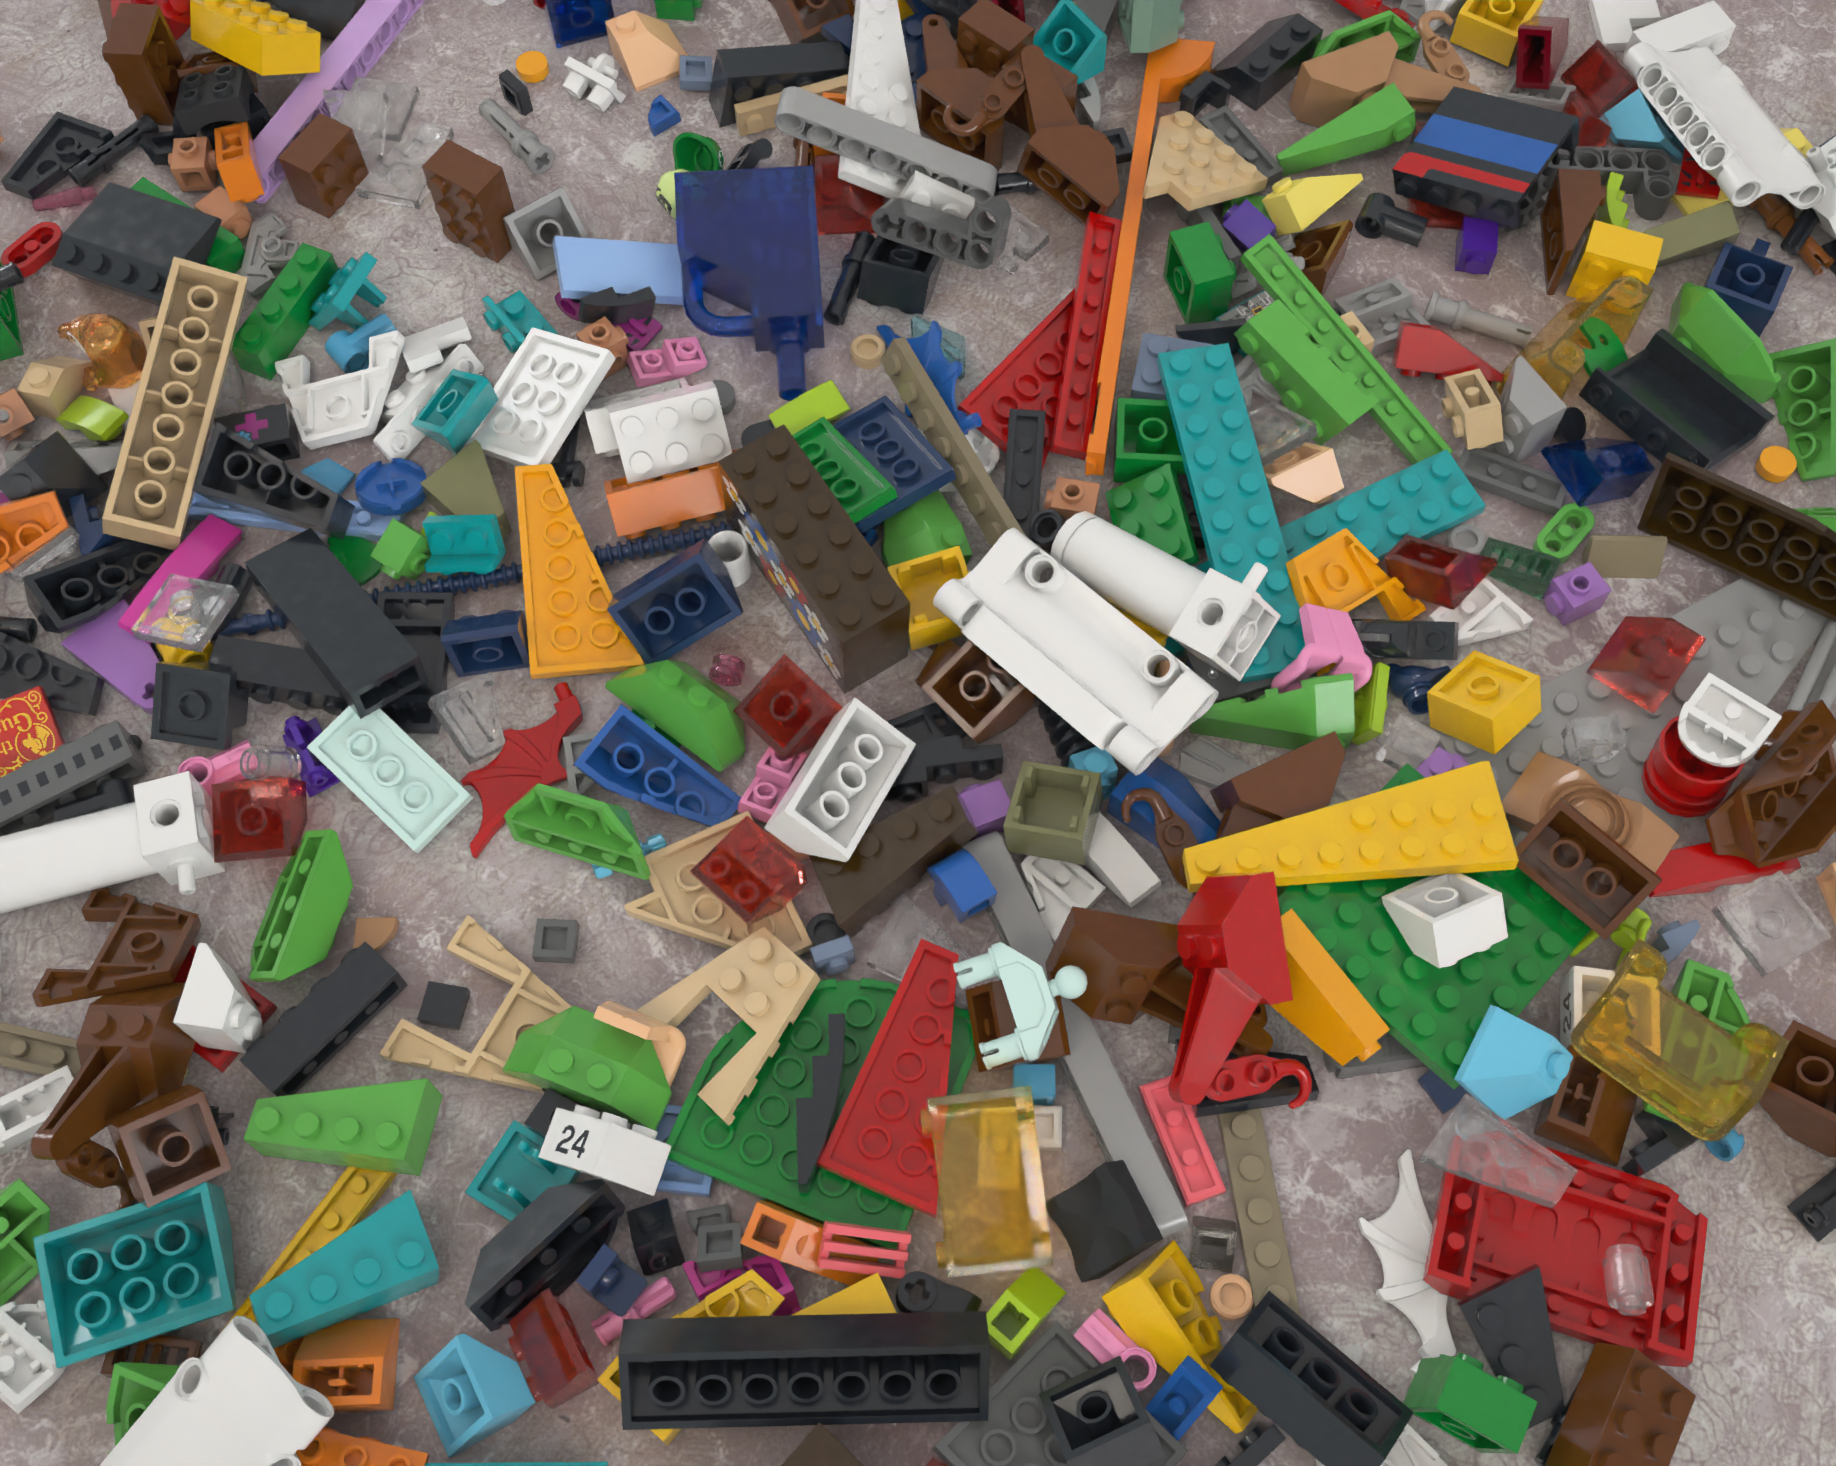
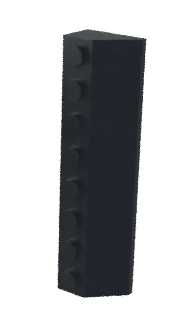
[618,1311,990,1430]

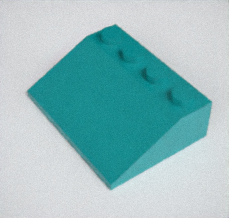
[33,1182,236,1368]

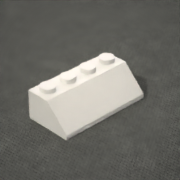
[764,697,916,862]

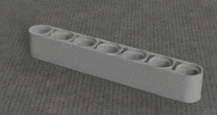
[774,86,998,208]

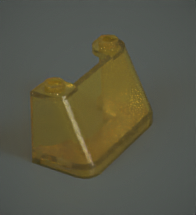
[1497,276,1654,401]
[1571,938,1789,1142]
[920,1086,1054,1278]

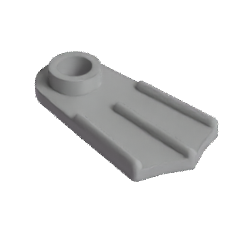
[1179,735,1254,789]

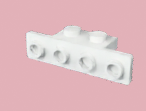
[373,344,484,462]

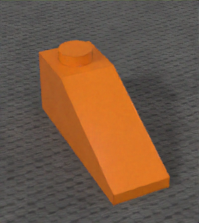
[214,121,265,203]

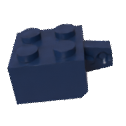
[1703,238,1793,337]

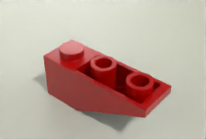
[1392,321,1504,386]

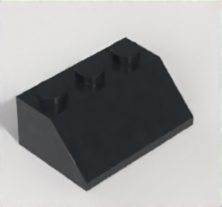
[1210,13,1323,111]

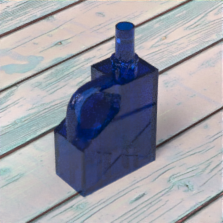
[674,165,825,401]

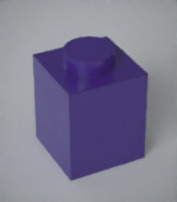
[1222,199,1276,253]
[1455,217,1498,275]

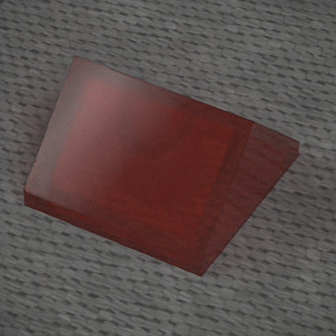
[1560,40,1639,123]

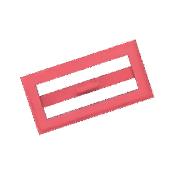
[817,1221,912,1278]

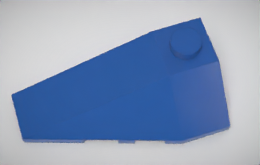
[573,704,741,827]
[1107,757,1220,848]

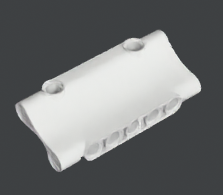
[1623,42,1826,209]
[933,528,1219,775]
[100,1315,334,1466]

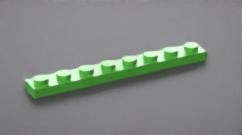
[1240,234,1453,465]

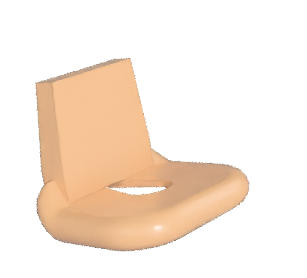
[593,1001,686,1087]

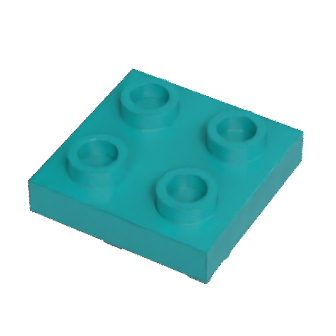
[308,251,387,331]
[465,1120,581,1222]

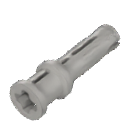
[479,98,555,174]
[1424,290,1533,348]

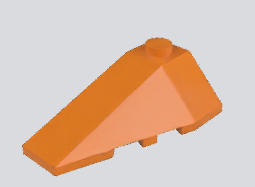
[0,490,69,574]

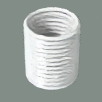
[709,530,752,587]

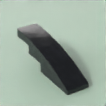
[796,1014,845,1193]

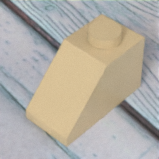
[16,356,94,419]

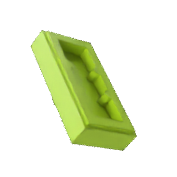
[1351,662,1390,746]

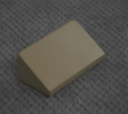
[1581,535,1667,579]

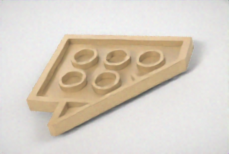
[1142,111,1268,211]
[623,811,813,956]

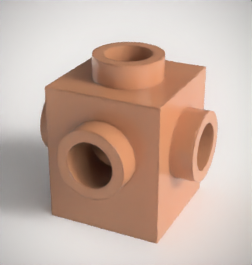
[168,136,218,192]
[576,316,629,381]
[0,386,35,442]

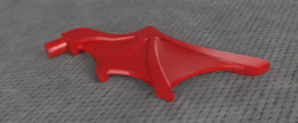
[461,682,583,859]

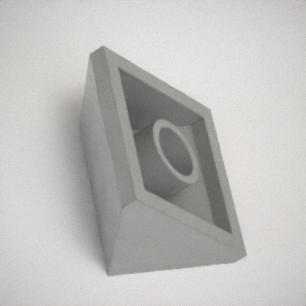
[503,186,589,280]

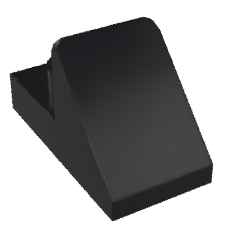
[1621,1109,1712,1177]

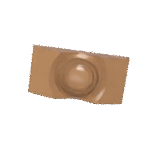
[1502,751,1680,873]

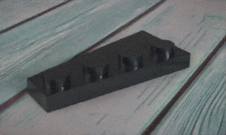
[0,632,105,716]

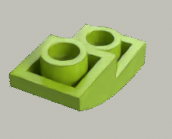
[1597,172,1630,229]
[768,380,851,435]
[56,395,130,441]

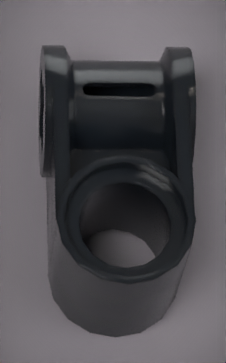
[895,1271,982,1313]

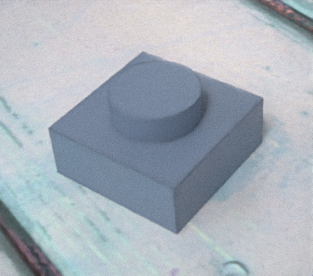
[680,55,712,91]
[810,935,855,975]

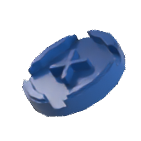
[355,458,426,516]

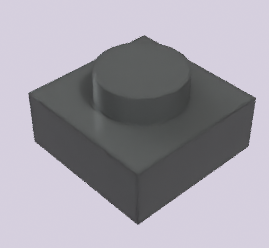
[532,918,580,963]
[697,1222,744,1273]

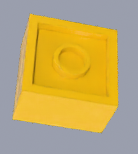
[887,546,969,651]
[1427,650,1542,755]

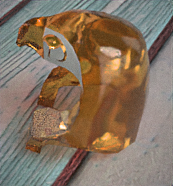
[57,313,147,391]

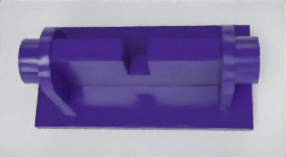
[282,716,341,798]

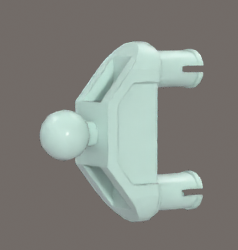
[953,942,1088,1070]

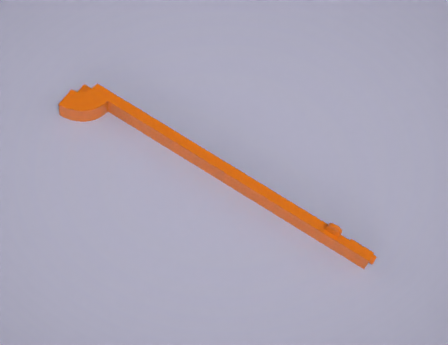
[1085,39,1215,476]

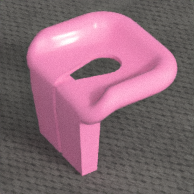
[1271,603,1372,693]

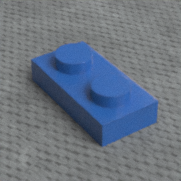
[1145,1355,1223,1441]

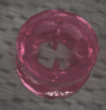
[708,654,746,687]

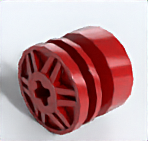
[1641,715,1745,818]

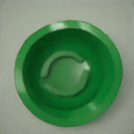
[672,132,724,189]

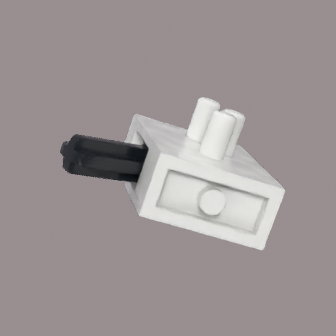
[1780,136,1836,255]

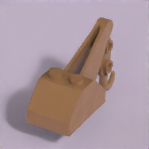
[1289,10,1482,128]

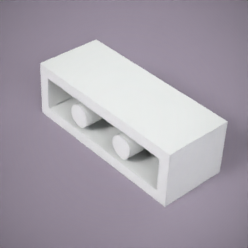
[1623,0,1736,56]

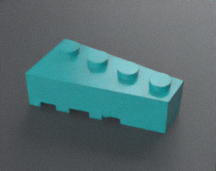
[249,1190,439,1349]

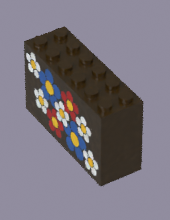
[718,424,910,694]

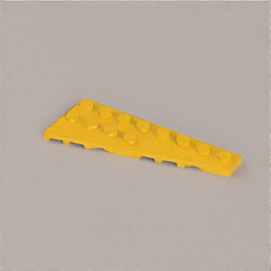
[1182,761,1519,893]

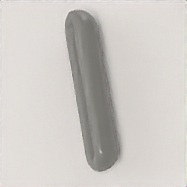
[1785,619,1836,711]

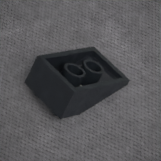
[857,229,951,315]

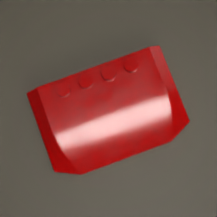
[1423,1132,1708,1367]

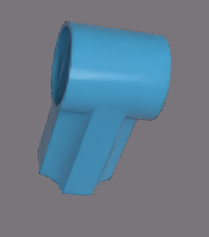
[325,313,397,374]

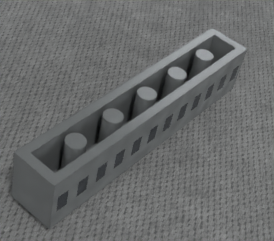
[0,720,148,836]

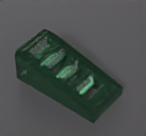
[1473,537,1562,600]

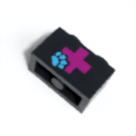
[214,403,300,461]

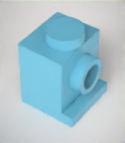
[1068,746,1118,800]

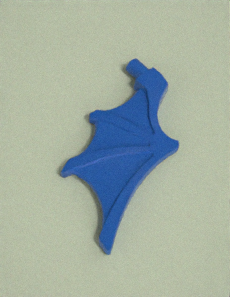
[877,320,982,435]

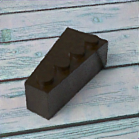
[809,785,978,937]

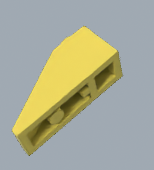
[1262,173,1363,236]

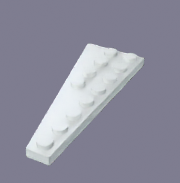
[838,0,921,199]

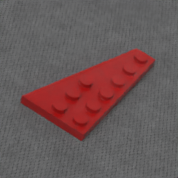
[957,288,1075,470]
[818,939,959,1219]

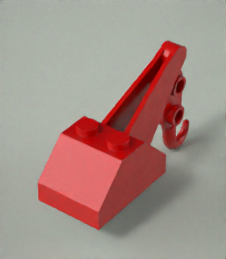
[1168,871,1312,1109]

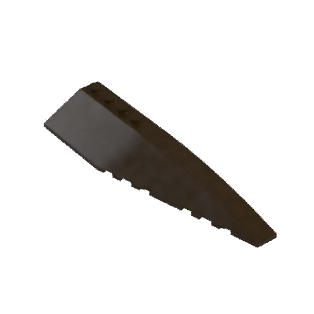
[1637,452,1836,622]

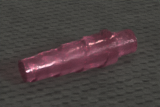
[32,185,97,212]

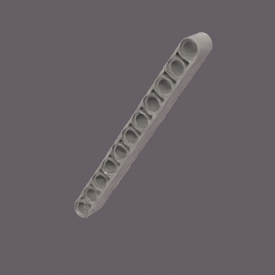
[960,830,1189,1239]

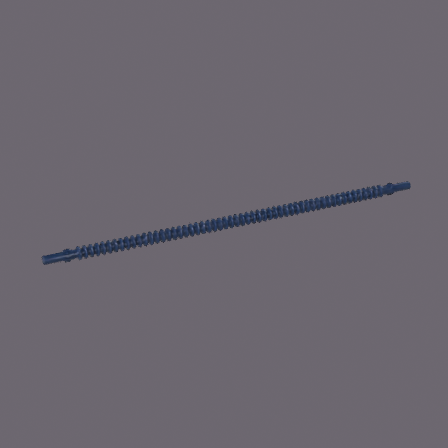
[206,521,733,639]

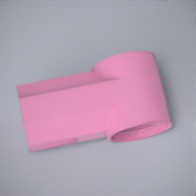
[177,739,263,801]
[1073,1308,1157,1394]

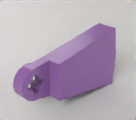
[61,599,162,715]

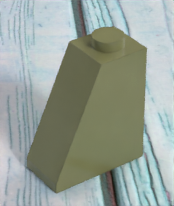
[1644,200,1740,268]
[420,439,512,541]

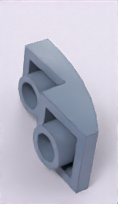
[1627,919,1701,976]

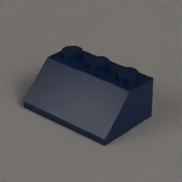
[607,538,743,664]

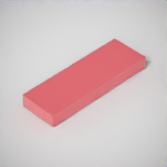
[1138,1075,1226,1208]

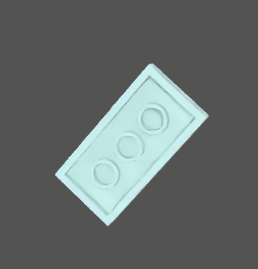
[307,706,474,854]

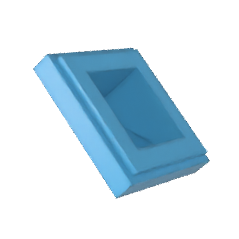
[301,458,356,495]

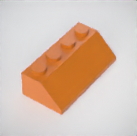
[604,448,740,539]

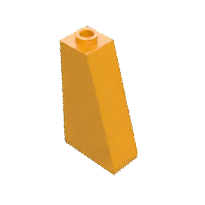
[1270,909,1390,1066]

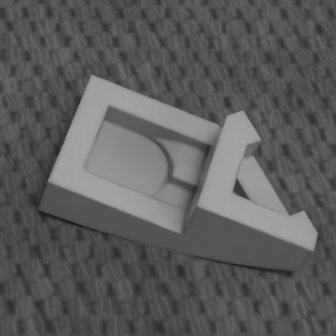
[562,730,600,795]

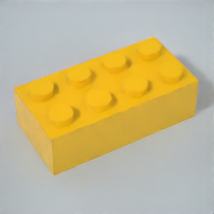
[190,0,321,76]

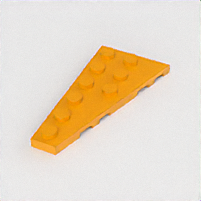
[515,464,644,679]

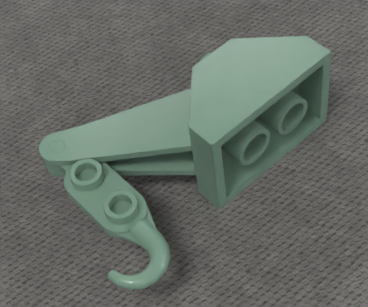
[1117,0,1184,53]

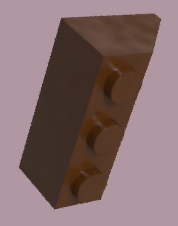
[1515,797,1662,940]

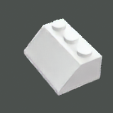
[584,377,689,457]

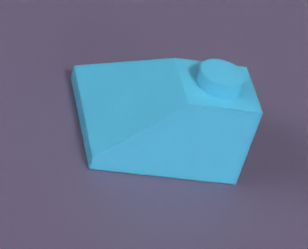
[1604,89,1685,165]
[1454,1005,1574,1120]
[414,1333,536,1458]

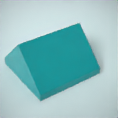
[1033,0,1107,85]
[411,369,499,455]

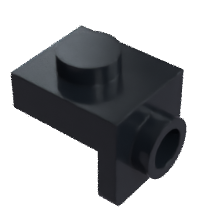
[1179,70,1231,117]
[140,116,197,165]
[626,1198,685,1276]

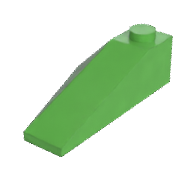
[1189,673,1355,750]

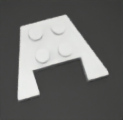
[275,330,405,450]

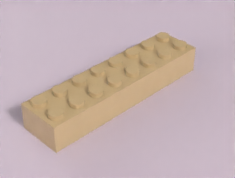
[102,256,248,550]

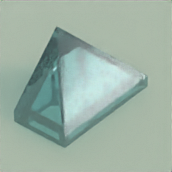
[911,316,965,380]

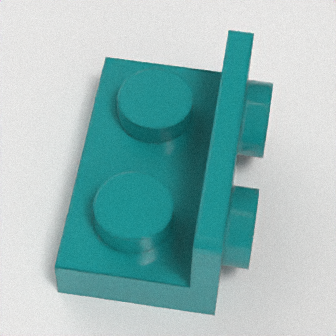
[482,290,558,354]
[422,514,506,575]

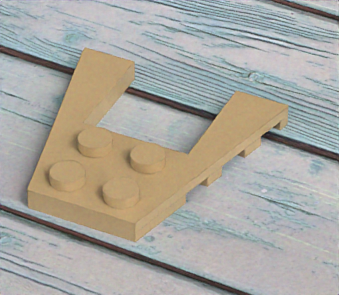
[379,915,572,1094]
[636,926,821,1125]

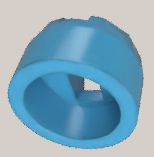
[1704,1123,1745,1162]

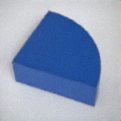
[648,95,681,137]

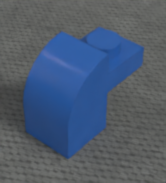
[927,848,997,923]

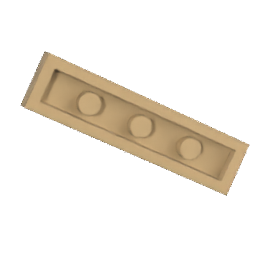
[734,74,848,137]

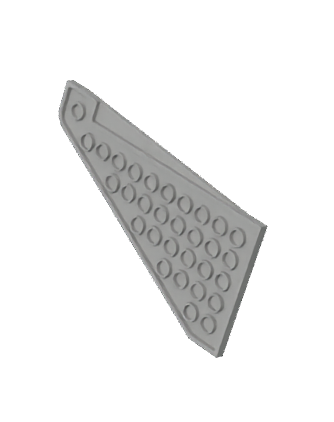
[1435,578,1829,848]

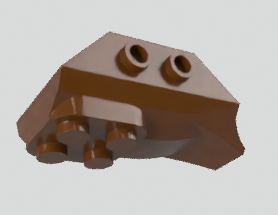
[1705,700,1836,868]

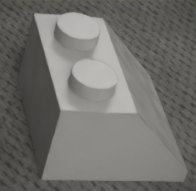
[1494,356,1567,463]

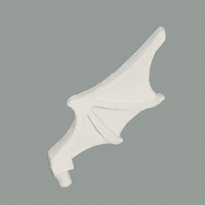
[1356,1149,1457,1378]

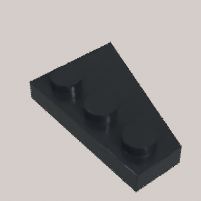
[1457,1264,1565,1429]

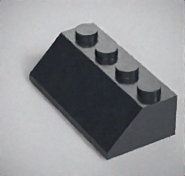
[1209,1291,1414,1466]

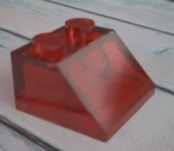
[815,155,884,235]
[1586,616,1707,714]
[733,654,843,760]
[211,777,308,863]
[508,1288,600,1409]

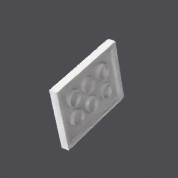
[464,327,616,466]

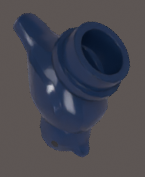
[1386,663,1451,715]

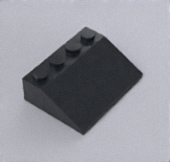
[52,182,222,306]

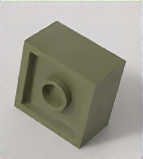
[1003,760,1103,865]

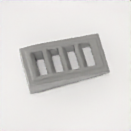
[1500,77,1576,115]

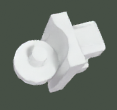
[563,53,626,113]

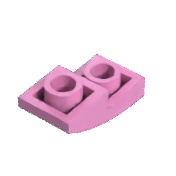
[627,337,708,387]
[738,741,808,823]

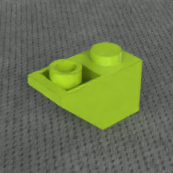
[986,1264,1067,1362]

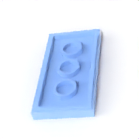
[553,236,699,306]

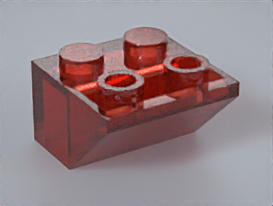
[1384,534,1497,610]
[690,816,808,925]

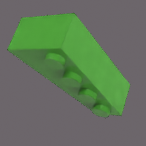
[1234,299,1380,446]
[243,1078,443,1176]

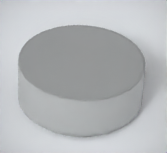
[1445,524,1485,562]

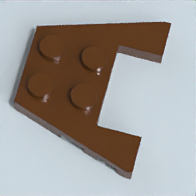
[32,887,202,1007]

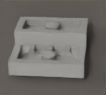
[1334,277,1430,357]

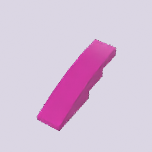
[118,514,242,644]

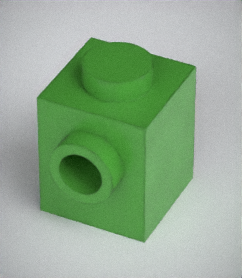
[370,518,431,581]

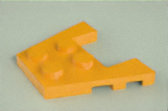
[1286,528,1427,676]

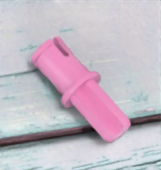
[591,1277,677,1346]

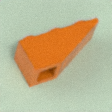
[740,1199,879,1286]

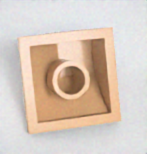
[605,10,688,92]
[1260,440,1344,504]

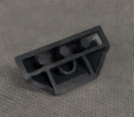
[465,1178,626,1332]

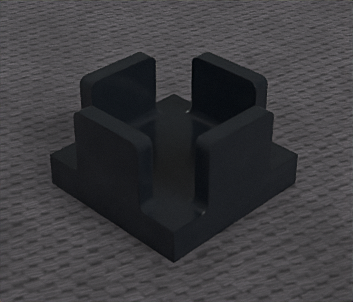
[151,661,249,750]

